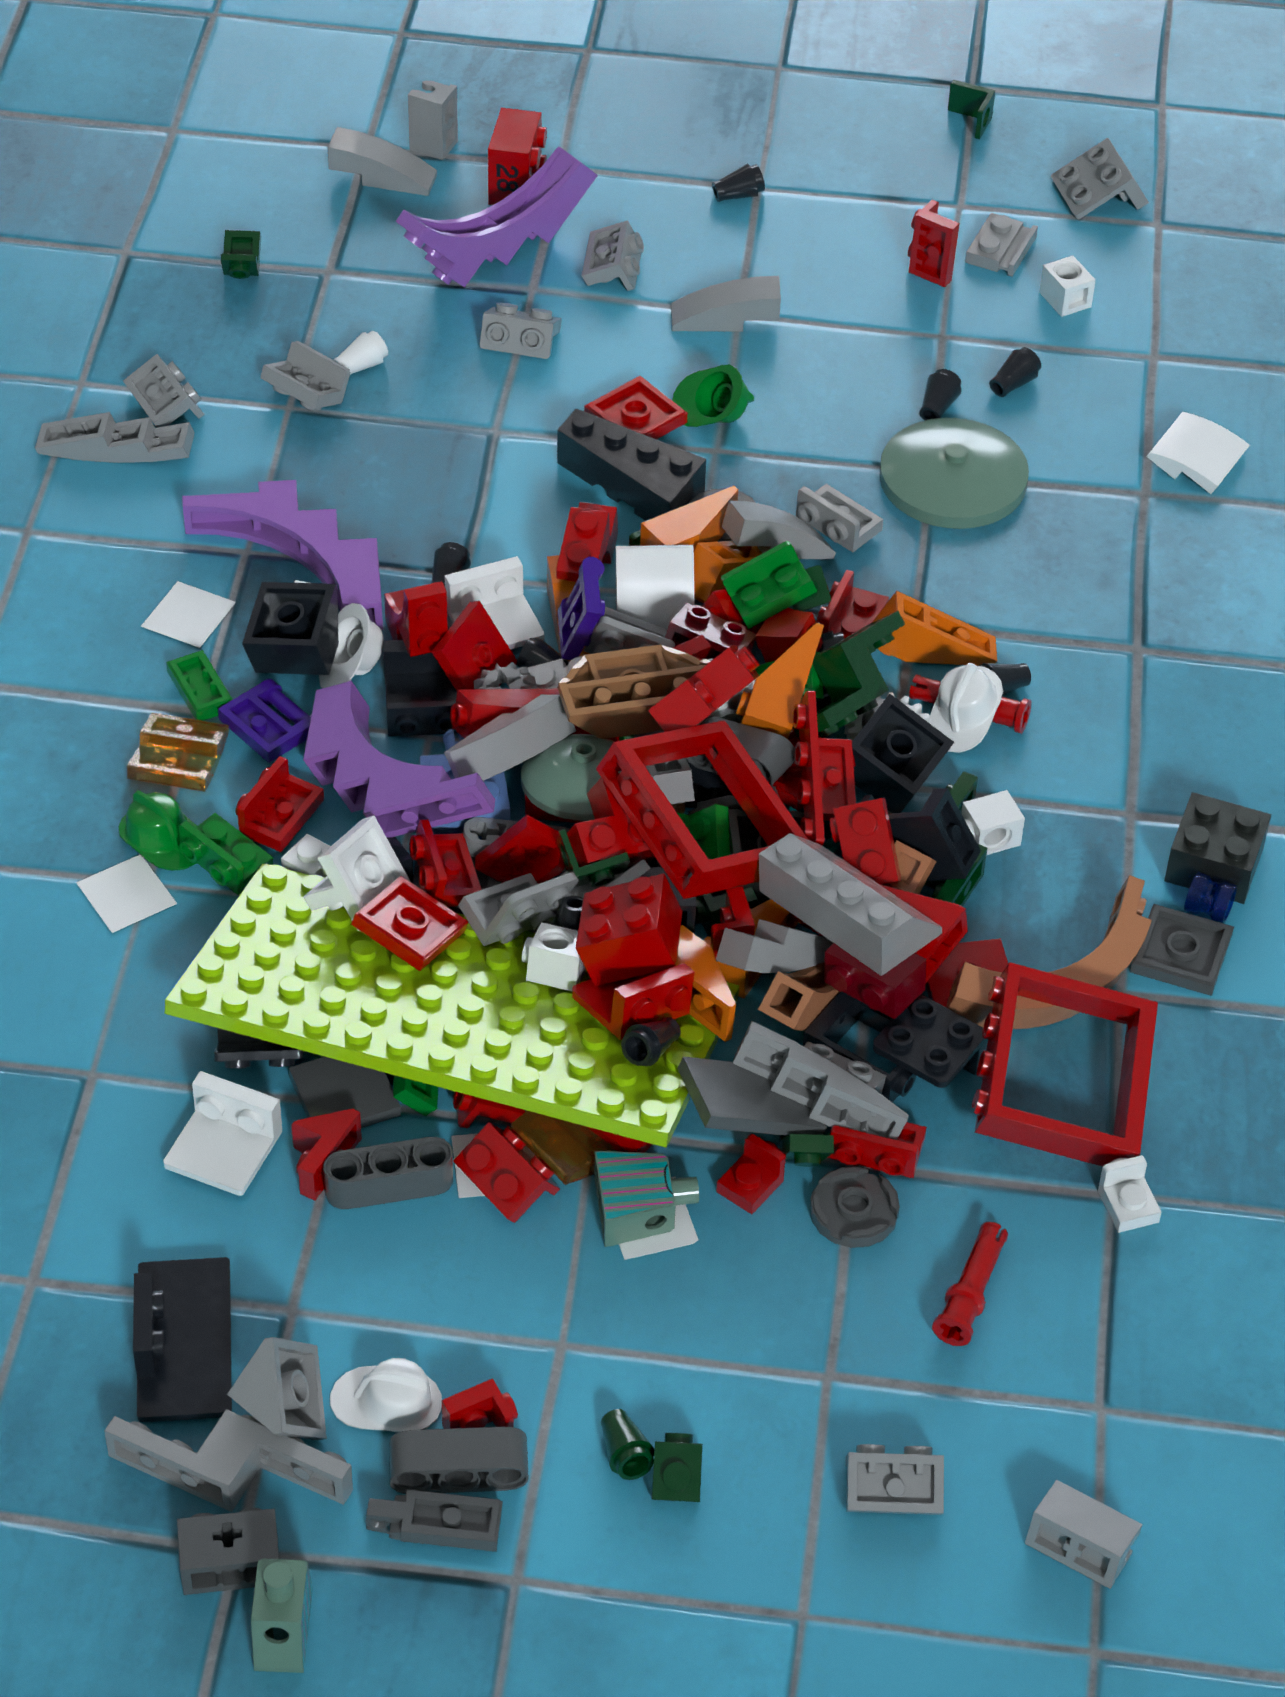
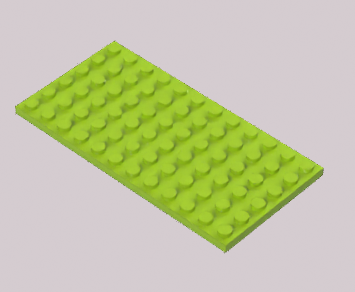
[164,864,740,1148]

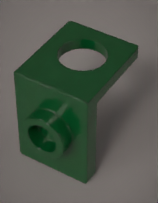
[948,80,995,139]
[556,829,630,888]

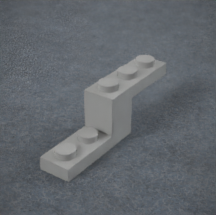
[104,1409,353,1512]

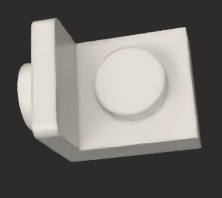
[1098,1155,1162,1233]

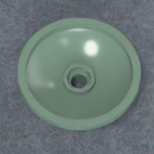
[521,734,621,821]

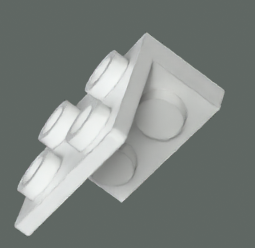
[445,556,544,650]
[163,1071,283,1196]

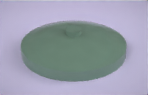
[879,418,1029,529]

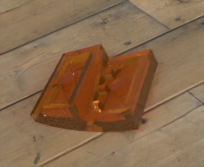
[127,712,229,792]
[511,1111,616,1185]

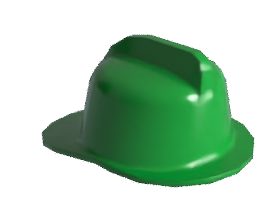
[672,364,754,427]
[118,790,197,871]

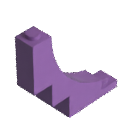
[303,681,495,838]

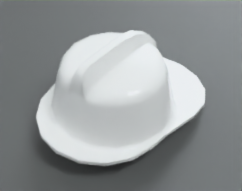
[319,603,384,688]
[929,663,1003,753]
[330,1358,442,1433]

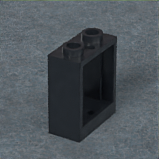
[803,992,916,1103]

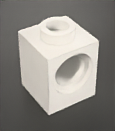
[1039,256,1095,317]
[961,790,1025,855]
[522,922,586,991]

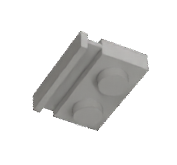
[965,213,1038,277]

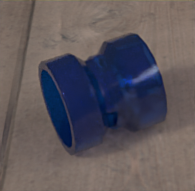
[1184,872,1238,924]

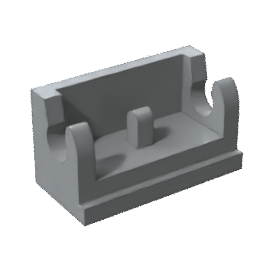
[408,81,458,160]
[1025,1480,1143,1589]

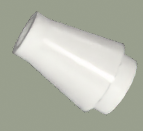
[333,331,388,375]

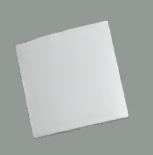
[1146,412,1250,494]
[616,545,694,629]

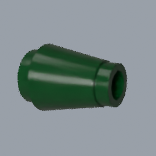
[601,1409,654,1480]

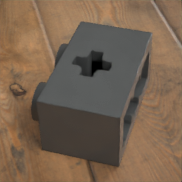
[177,1508,279,1595]

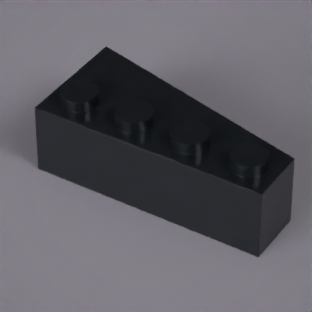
[557,409,706,521]

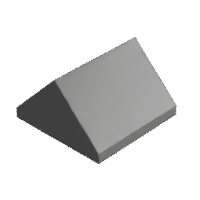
[227,1337,327,1440]

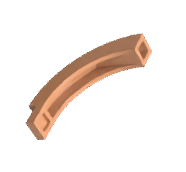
[758,840,937,1031]
[946,875,1152,1029]

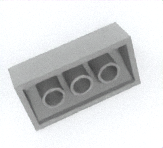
[759,833,942,976]

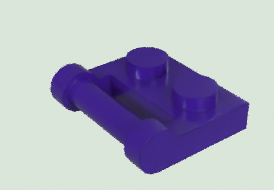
[557,557,605,660]
[218,679,311,763]

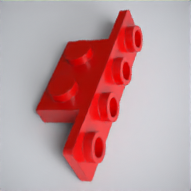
[793,691,856,845]

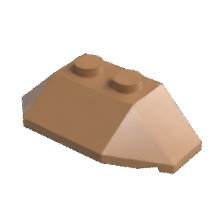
[557,644,711,739]

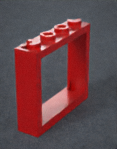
[596,720,808,899]
[972,962,1158,1167]

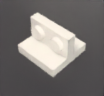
[304,815,410,931]

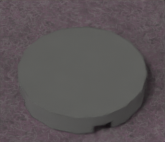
[810,1167,900,1248]

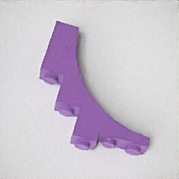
[396,146,598,288]
[182,480,383,630]

